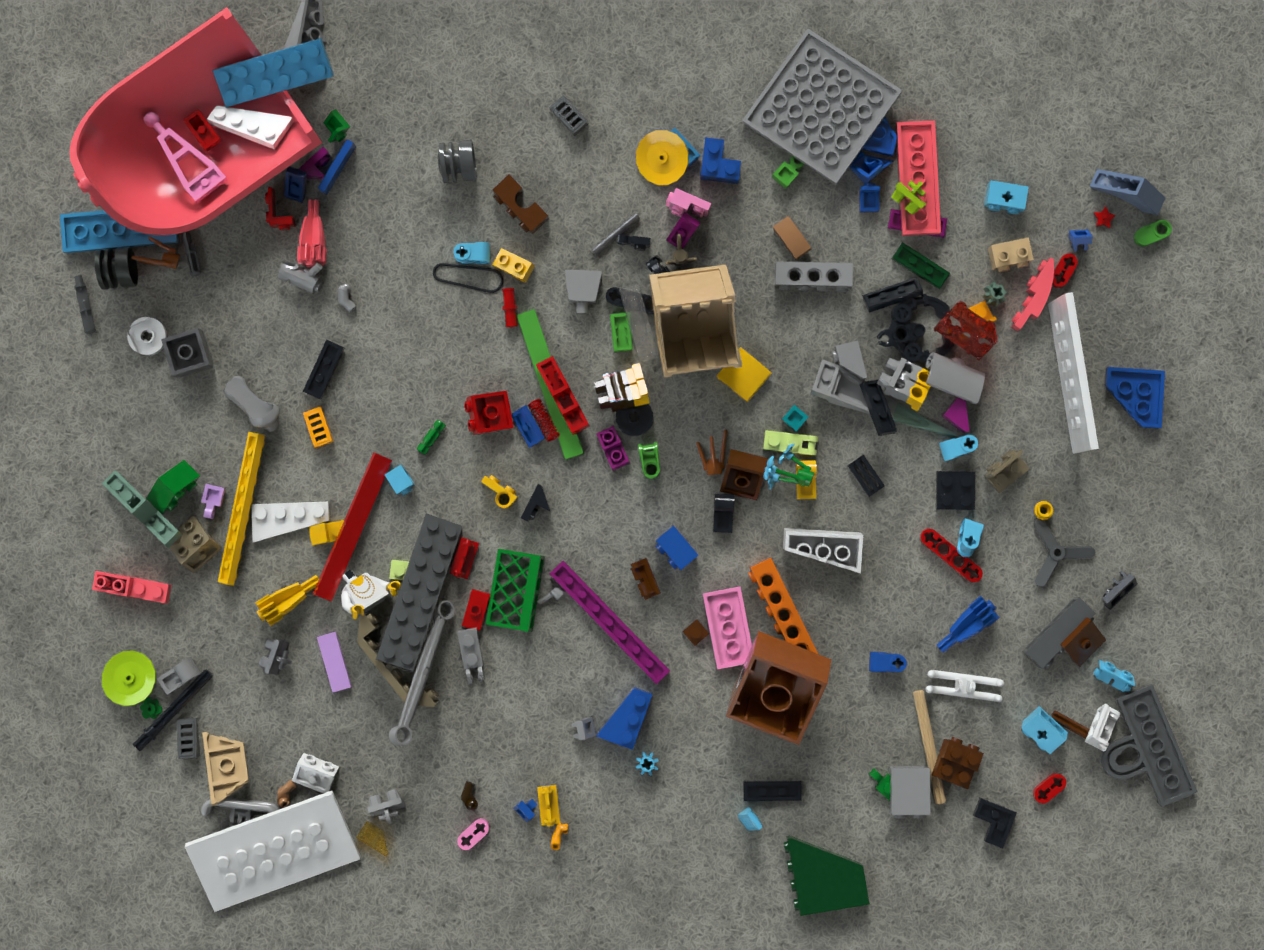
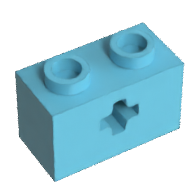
[984,180,1029,214]
[1021,706,1068,754]

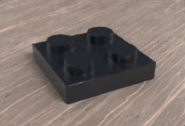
[936,471,975,510]

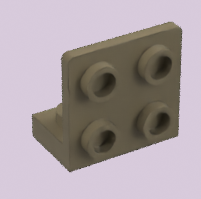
[984,450,1029,493]
[170,516,222,573]

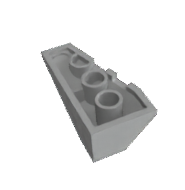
[284,0,326,49]

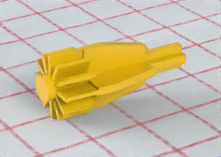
[255,575,319,627]

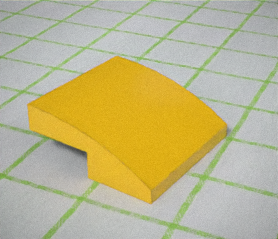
[716,347,772,402]

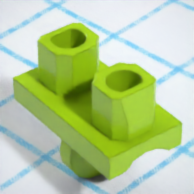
[891,181,926,215]

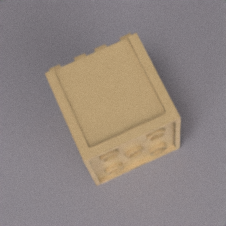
[649,264,742,378]

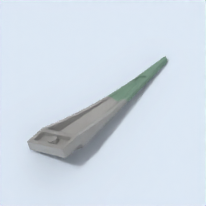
[810,359,957,438]

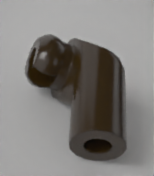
[461,781,478,810]

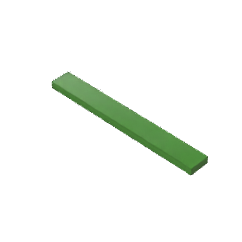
[517,309,584,460]

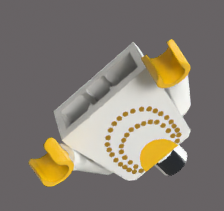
[341,570,401,619]

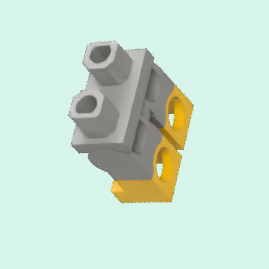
[877,358,931,412]

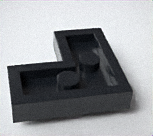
[973,797,1017,849]

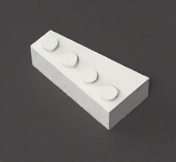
[783,528,863,574]

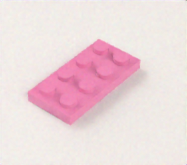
[702,586,752,670]

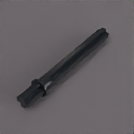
[133,669,213,751]

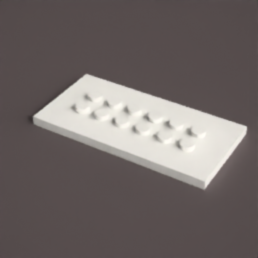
[1048,292,1099,454]
[185,791,361,912]

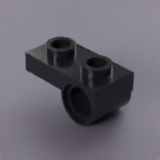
[713,494,734,533]

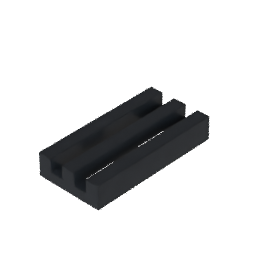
[847,455,885,497]

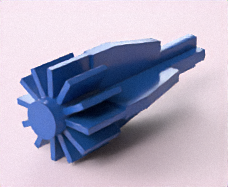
[937,596,1000,653]

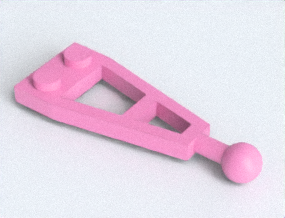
[144,112,227,203]

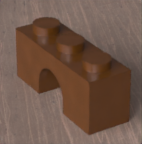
[492,174,549,234]

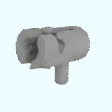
[277,260,323,294]

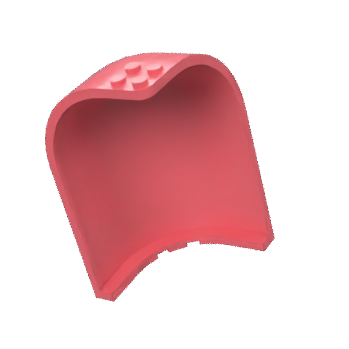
[69,7,322,235]

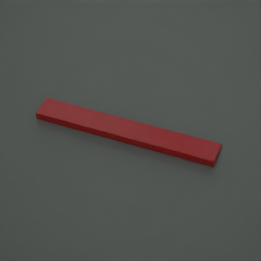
[313,452,392,602]

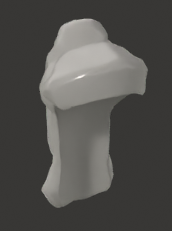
[224,376,280,432]

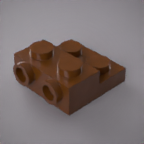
[932,737,984,789]

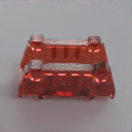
[934,301,997,361]

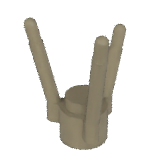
[665,234,697,266]

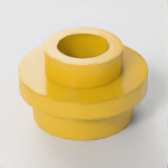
[1034,501,1053,520]

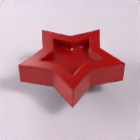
[1093,207,1116,228]

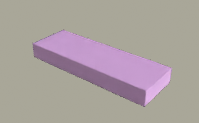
[317,632,352,693]

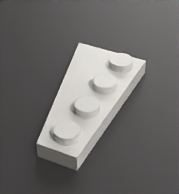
[207,105,294,149]
[252,501,330,543]

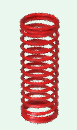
[528,399,560,442]

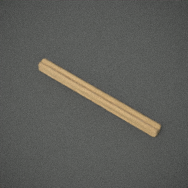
[913,690,946,804]

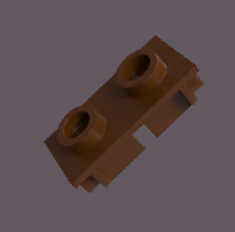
[630,558,661,600]

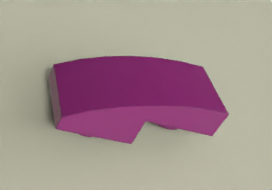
[596,426,630,471]

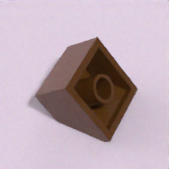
[720,449,768,501]

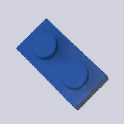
[511,405,545,448]

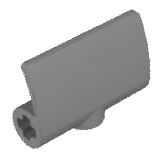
[926,352,985,404]

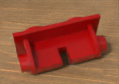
[449,537,480,579]

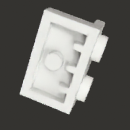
[292,753,339,793]

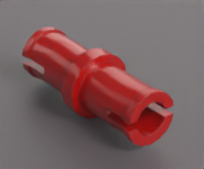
[502,288,518,327]

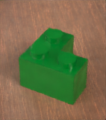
[146,460,200,514]

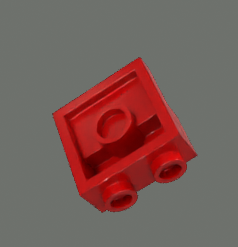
[464,390,514,435]

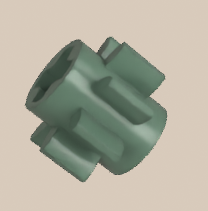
[982,282,1007,307]

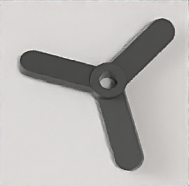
[1034,519,1095,587]

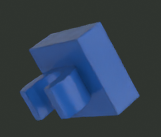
[1069,229,1093,251]
[513,799,538,822]

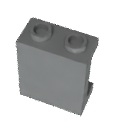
[889,766,930,818]

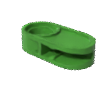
[1133,220,1172,247]

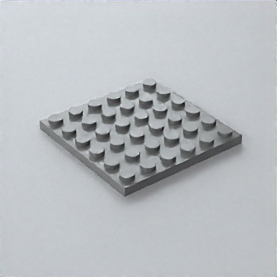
[742,29,902,185]

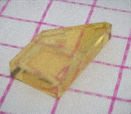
[356,821,388,856]

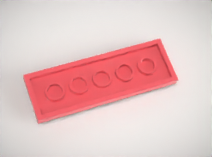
[896,120,941,236]

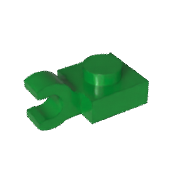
[869,768,890,801]

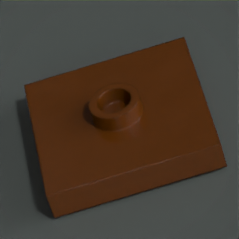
[1060,617,1106,667]

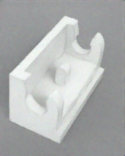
[1085,704,1120,752]

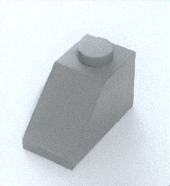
[832,340,867,380]

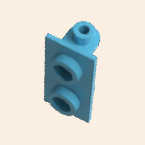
[1093,660,1135,692]

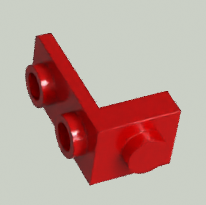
[265,187,296,231]

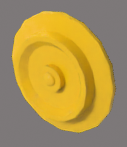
[636,130,689,185]

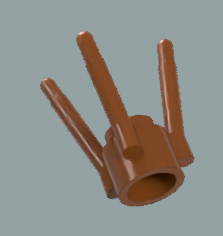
[131,237,180,269]
[696,430,727,475]

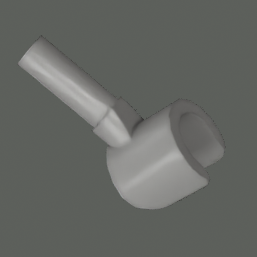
[537,587,564,605]

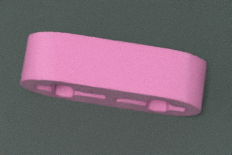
[457,818,490,850]

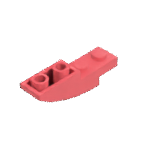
[1011,257,1054,331]
[92,571,172,604]

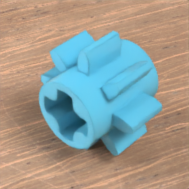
[636,751,659,776]

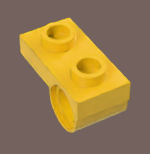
[492,248,535,283]
[796,460,817,499]
[481,475,518,508]

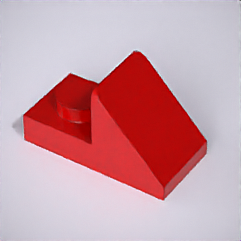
[183,109,222,152]

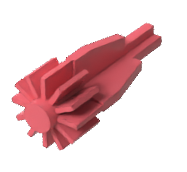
[297,199,327,268]

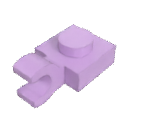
[201,484,226,519]

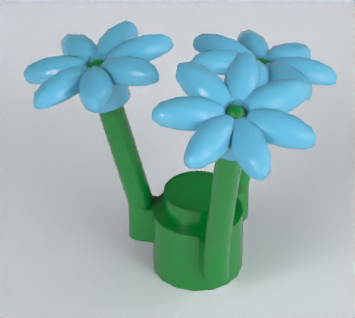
[763,443,814,490]

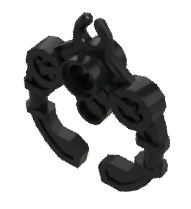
[877,294,957,363]

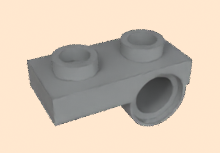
[157,658,201,695]

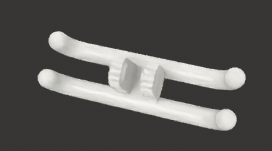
[925,670,1004,702]

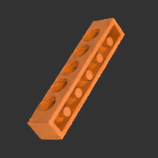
[748,557,818,654]

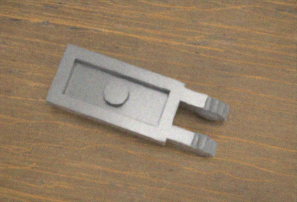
[457,628,485,684]

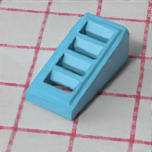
[738,807,762,831]

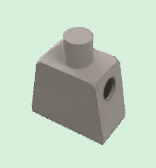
[565,270,602,314]

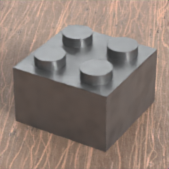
[161,328,214,378]

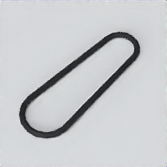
[433,263,503,293]

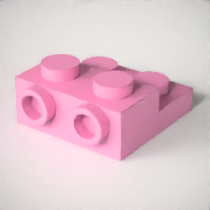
[666,188,711,218]

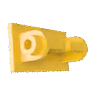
[537,785,561,826]

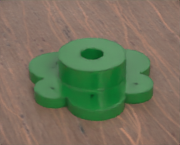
[140,697,162,719]

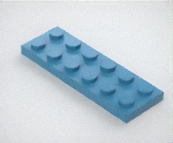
[212,38,334,107]
[60,210,179,253]

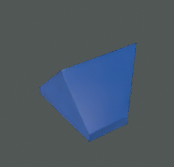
[850,151,894,184]

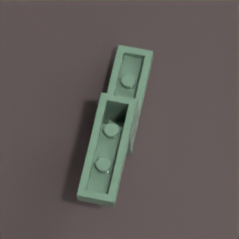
[102,470,182,548]

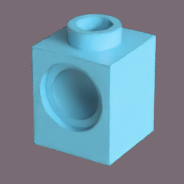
[385,465,415,496]

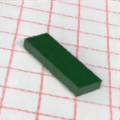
[891,242,950,290]

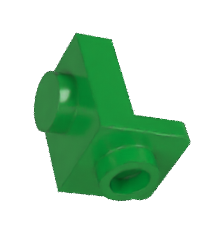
[323,109,351,143]

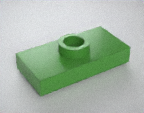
[610,312,633,353]

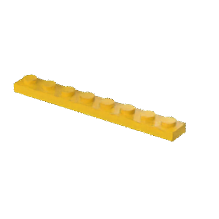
[218,432,265,586]

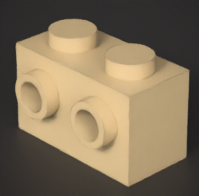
[988,237,1034,272]

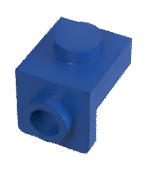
[859,183,880,213]

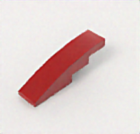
[536,356,590,435]

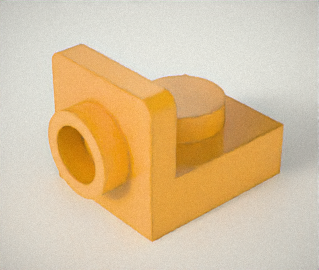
[967,300,997,331]

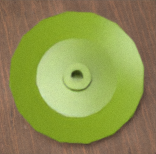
[102,650,156,706]

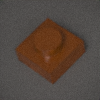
[682,619,709,646]

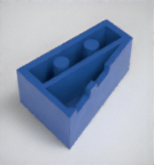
[596,687,652,750]

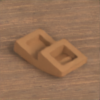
[773,216,812,260]

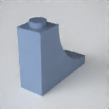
[1090,169,1166,215]

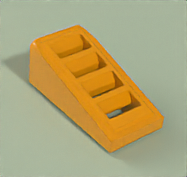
[303,406,334,449]

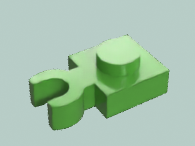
[771,156,804,189]

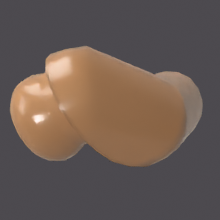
[277,779,297,808]

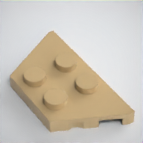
[202,732,249,806]

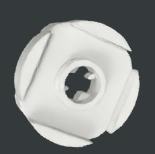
[127,317,167,356]

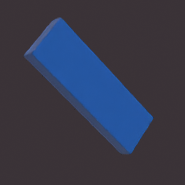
[318,140,356,195]

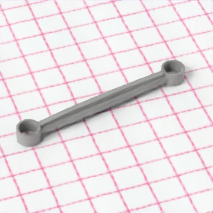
[389,600,455,746]

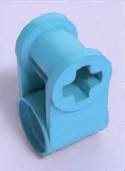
[453,242,490,264]
[939,435,978,461]
[957,518,984,557]

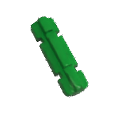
[417,420,446,455]

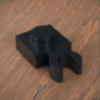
[617,235,651,251]

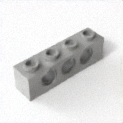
[774,262,853,292]

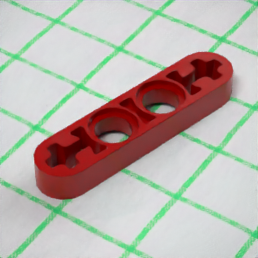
[920,529,983,582]

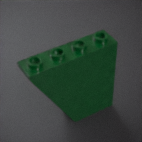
[784,835,870,916]

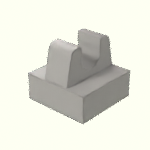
[571,717,596,740]

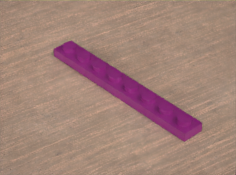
[549,561,670,684]

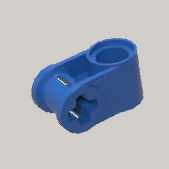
[869,652,907,672]

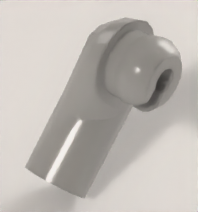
[337,284,356,313]

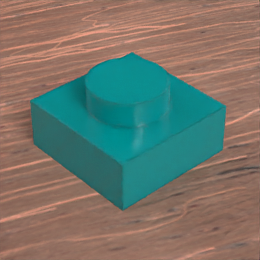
[781,405,808,432]

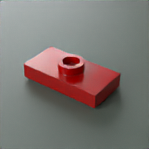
[461,589,490,631]

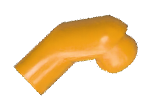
[551,822,569,850]

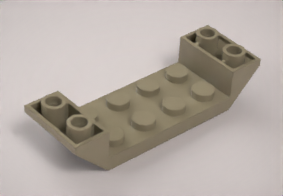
[357,612,440,707]

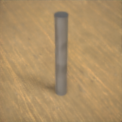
[592,213,640,255]

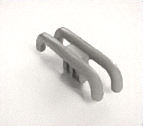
[201,797,279,825]

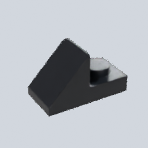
[521,484,551,522]

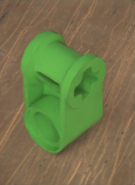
[638,442,660,480]

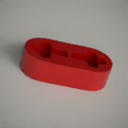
[1052,253,1078,288]
[1033,773,1066,804]

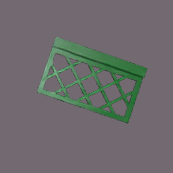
[486,549,545,632]

